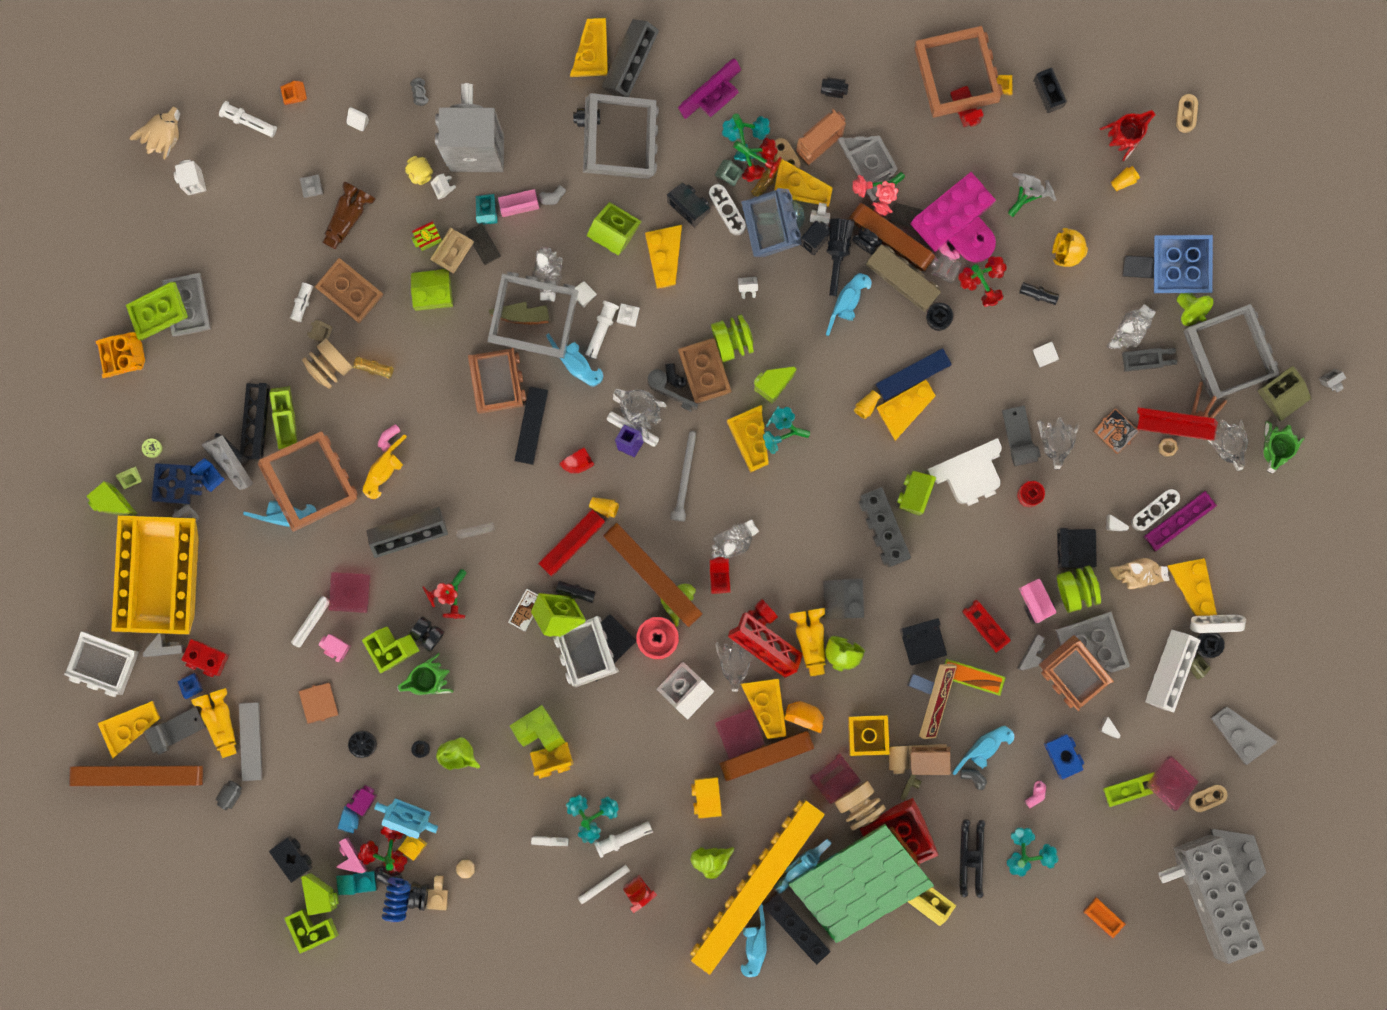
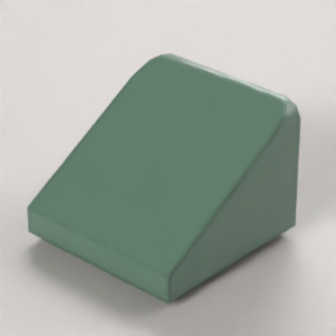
[715,160,744,186]

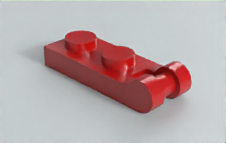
[961,599,1011,653]

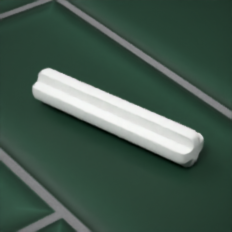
[607,412,659,447]
[291,596,330,647]

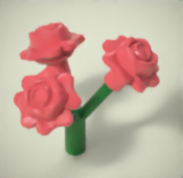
[853,172,905,217]

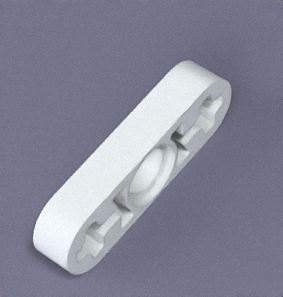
[709,184,746,235]
[1131,489,1180,531]
[1190,615,1246,633]

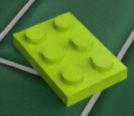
[126,282,188,340]

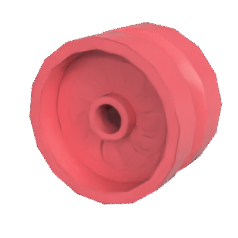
[636,617,679,659]

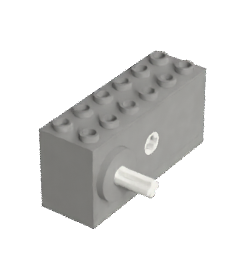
[435,83,504,172]
[1158,835,1265,964]

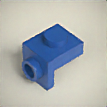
[191,458,225,492]

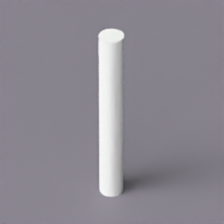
[578,865,630,904]

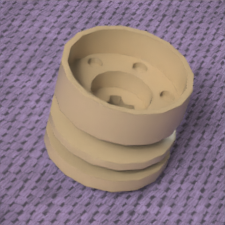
[302,338,353,389]
[834,781,886,831]

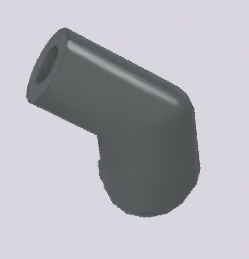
[961,769,987,790]

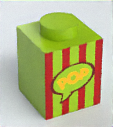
[411,221,442,251]

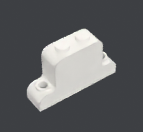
[926,438,1002,506]

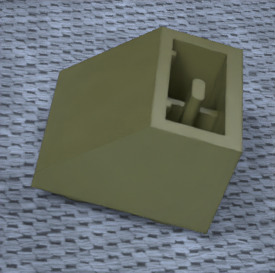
[1257,366,1311,421]

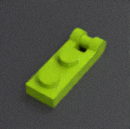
[1103,772,1160,807]

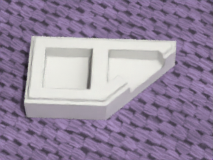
[531,836,569,846]

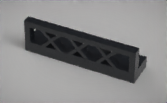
[240,383,270,461]

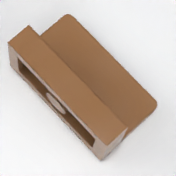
[911,747,951,775]

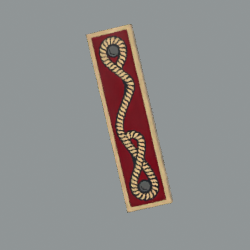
[919,664,957,739]

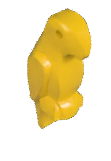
[363,435,407,499]

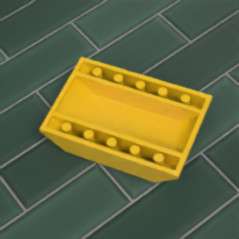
[111,515,199,634]

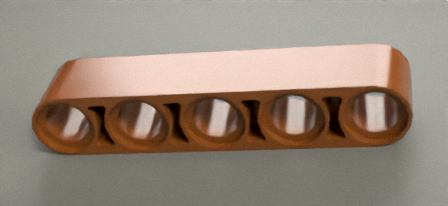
[849,203,936,272]
[719,730,815,781]

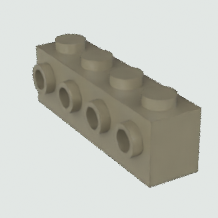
[866,244,941,312]

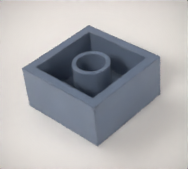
[907,674,934,695]

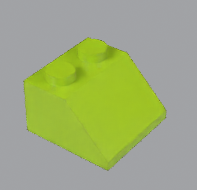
[587,202,642,256]
[411,269,453,311]
[754,367,797,404]
[897,471,936,516]
[86,481,137,516]
[531,593,586,637]
[301,873,339,916]

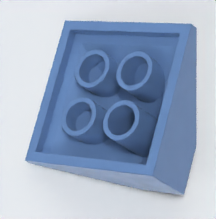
[1154,235,1213,293]

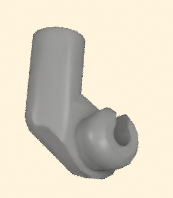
[538,185,566,205]

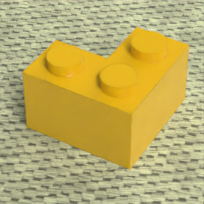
[691,776,722,818]

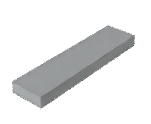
[239,703,263,781]

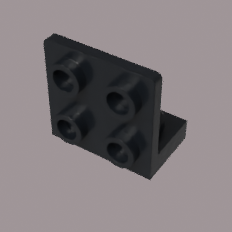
[1057,528,1097,568]
[900,618,947,666]

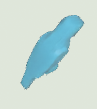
[826,273,872,336]
[546,333,603,387]
[243,500,317,527]
[952,726,1014,775]
[774,838,832,894]
[741,903,767,977]

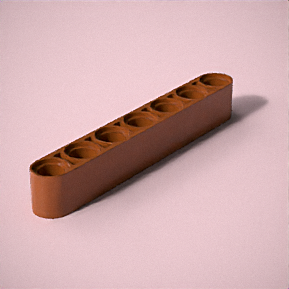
[603,522,703,627]
[69,766,203,786]

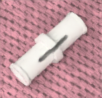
[290,282,314,322]

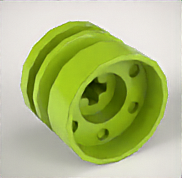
[711,314,754,362]
[1057,566,1101,613]

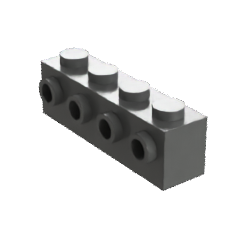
[602,19,659,97]
[858,487,911,568]
[366,507,448,558]

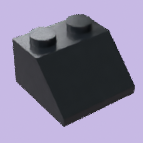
[667,182,710,228]

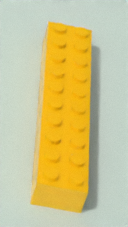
[690,799,825,975]

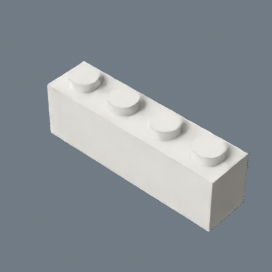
[1145,630,1200,713]

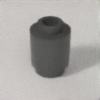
[215,780,243,810]

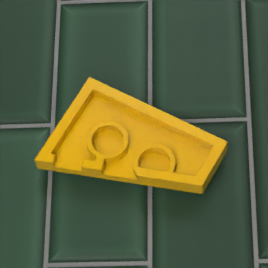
[645,225,682,289]
[741,679,786,739]
[98,701,160,758]

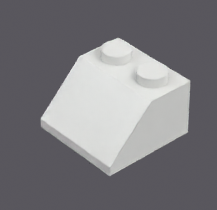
[656,662,714,719]

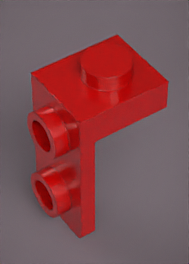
[950,86,984,127]
[709,557,731,594]

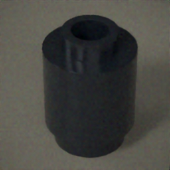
[821,77,849,99]
[573,108,600,127]

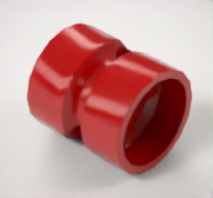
[1017,481,1045,508]
[746,599,778,634]

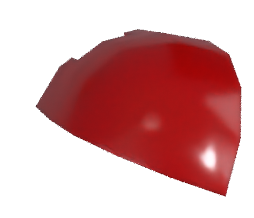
[559,447,594,474]

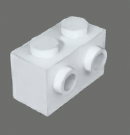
[174,160,207,195]

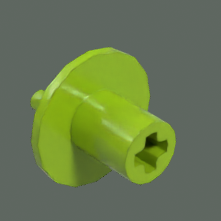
[1177,293,1214,326]

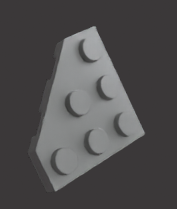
[1055,612,1130,673]

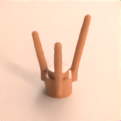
[1190,382,1227,418]

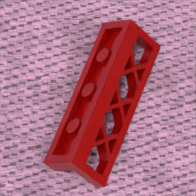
[1137,407,1218,441]
[538,509,606,577]
[728,612,803,678]

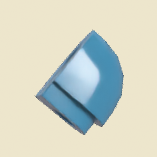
[337,806,359,834]

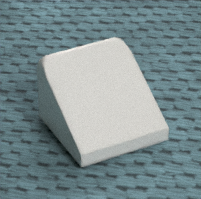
[347,107,369,131]
[575,281,597,308]
[1032,342,1059,368]
[1106,515,1129,531]
[1099,717,1121,739]

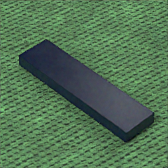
[875,348,952,401]

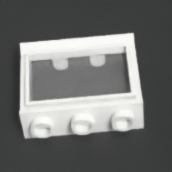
[553,616,619,687]
[64,631,139,697]

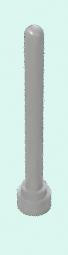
[670,431,696,522]

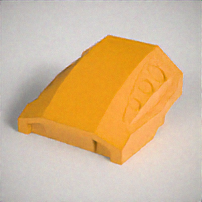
[95,332,145,378]
[784,701,824,733]

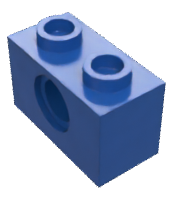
[1044,734,1084,780]

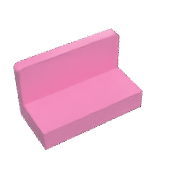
[498,189,540,217]
[1019,579,1056,623]

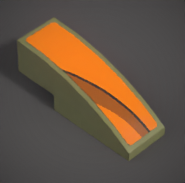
[489,302,551,325]

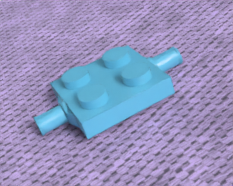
[374,798,439,839]

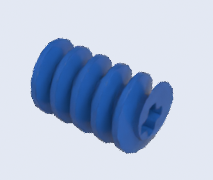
[381,877,411,922]

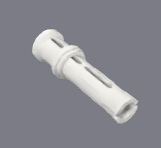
[219,101,277,138]
[585,301,619,359]
[594,821,653,858]

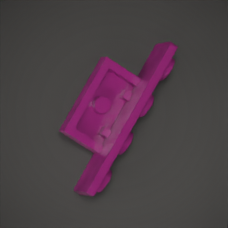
[678,58,741,119]

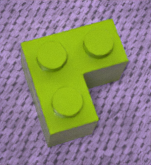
[362,626,420,674]
[509,705,566,752]
[284,908,339,954]

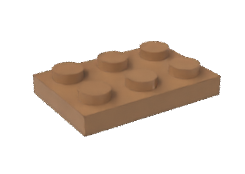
[315,258,384,324]
[678,338,732,404]

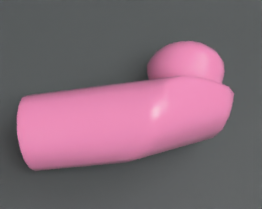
[939,243,960,262]
[378,424,400,452]
[1025,781,1046,809]

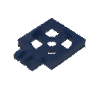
[152,463,204,504]

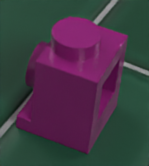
[346,785,377,816]

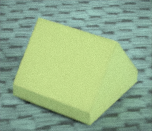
[116,466,142,489]

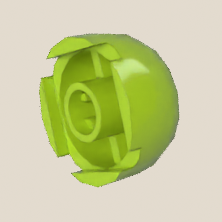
[825,636,865,671]

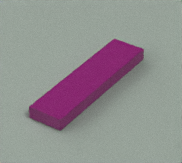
[1143,491,1217,551]

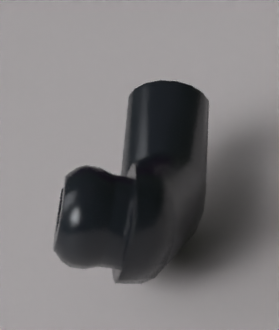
[665,363,686,389]
[374,866,403,885]

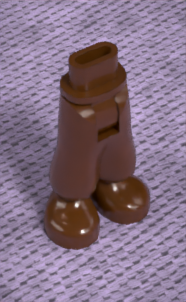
[322,181,376,250]

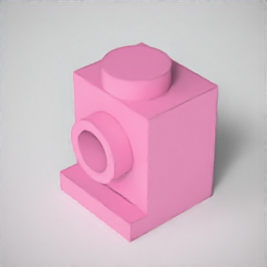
[319,634,351,663]

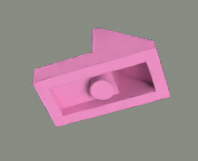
[336,837,368,873]

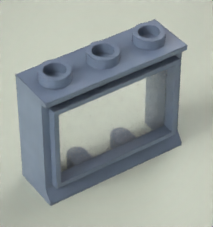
[742,188,801,257]

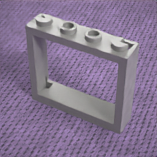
[583,93,659,179]
[487,272,579,359]
[1183,304,1279,400]

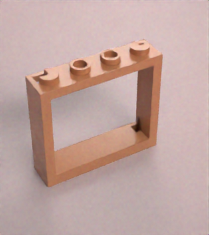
[914,26,1003,118]
[258,431,358,532]

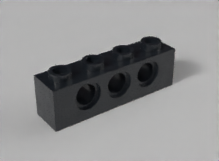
[763,892,831,965]

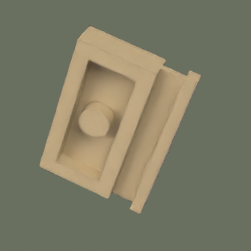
[430,228,474,274]

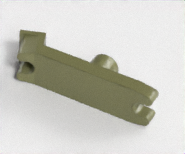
[900,772,922,801]

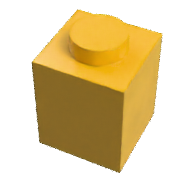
[398,836,428,861]

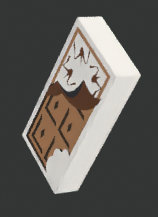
[508,589,538,632]

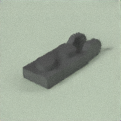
[1122,348,1177,372]

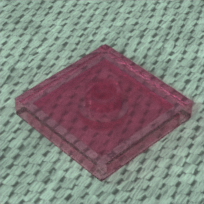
[329,572,371,613]
[715,709,765,759]
[1146,756,1198,811]

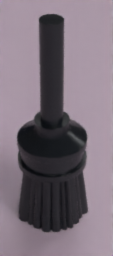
[826,218,855,297]

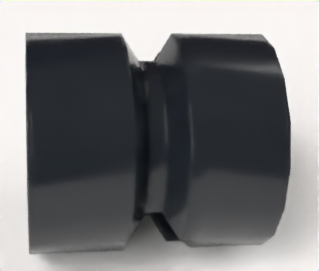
[409,616,445,652]

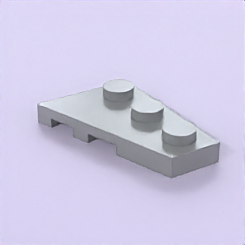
[202,435,253,490]
[1210,707,1277,765]

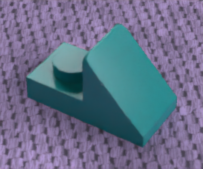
[476,194,497,225]
[336,871,377,895]

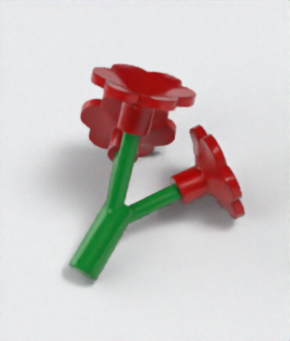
[733,138,782,182]
[958,256,1007,307]
[422,569,467,619]
[358,826,408,873]

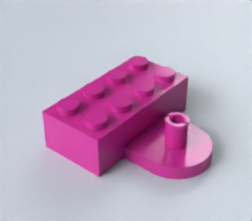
[911,172,996,263]

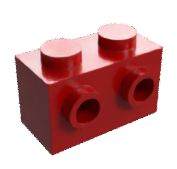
[181,639,229,678]

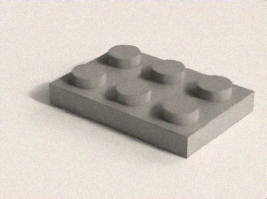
[162,273,211,337]

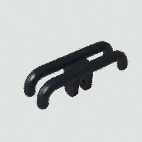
[959,819,986,898]

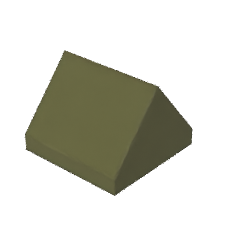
[1190,654,1211,680]

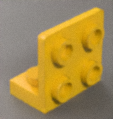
[530,742,574,779]

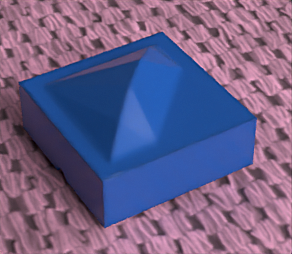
[178,673,203,699]

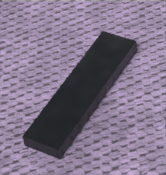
[514,386,548,465]

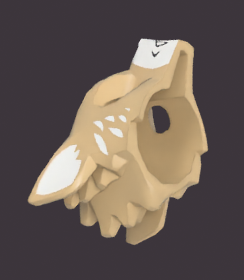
[129,107,180,160]
[1110,558,1169,589]

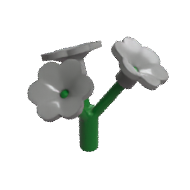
[1008,173,1056,217]

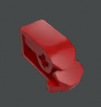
[623,875,657,913]

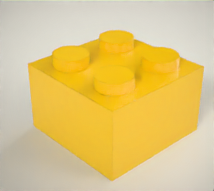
[848,715,890,756]

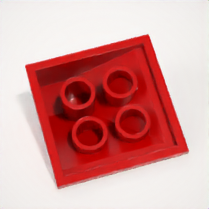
[860,798,938,864]

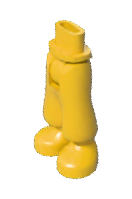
[789,608,826,677]
[191,688,237,758]

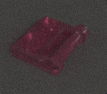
[809,753,861,804]

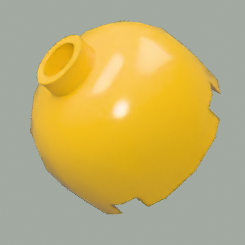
[1052,228,1088,267]

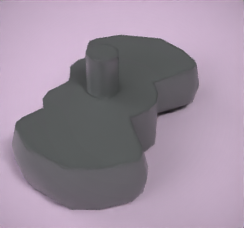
[410,78,429,106]

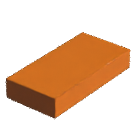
[1083,897,1126,938]

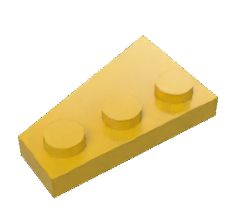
[570,18,608,77]
[774,159,833,207]
[876,380,936,441]
[727,405,769,473]
[1167,558,1217,616]

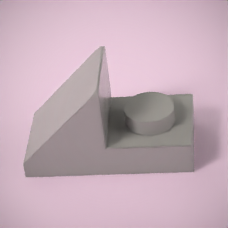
[143,633,186,657]
[1017,635,1045,670]

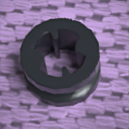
[411,740,430,758]

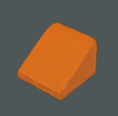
[280,81,307,105]

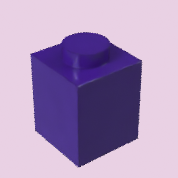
[615,425,644,457]

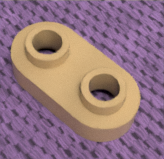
[1176,94,1198,133]
[774,138,800,168]
[1189,785,1227,812]

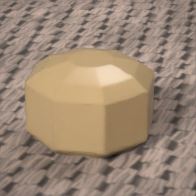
[1158,438,1178,457]
[456,860,475,878]

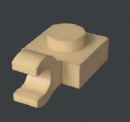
[427,875,448,910]

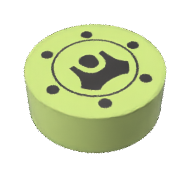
[142,438,162,458]

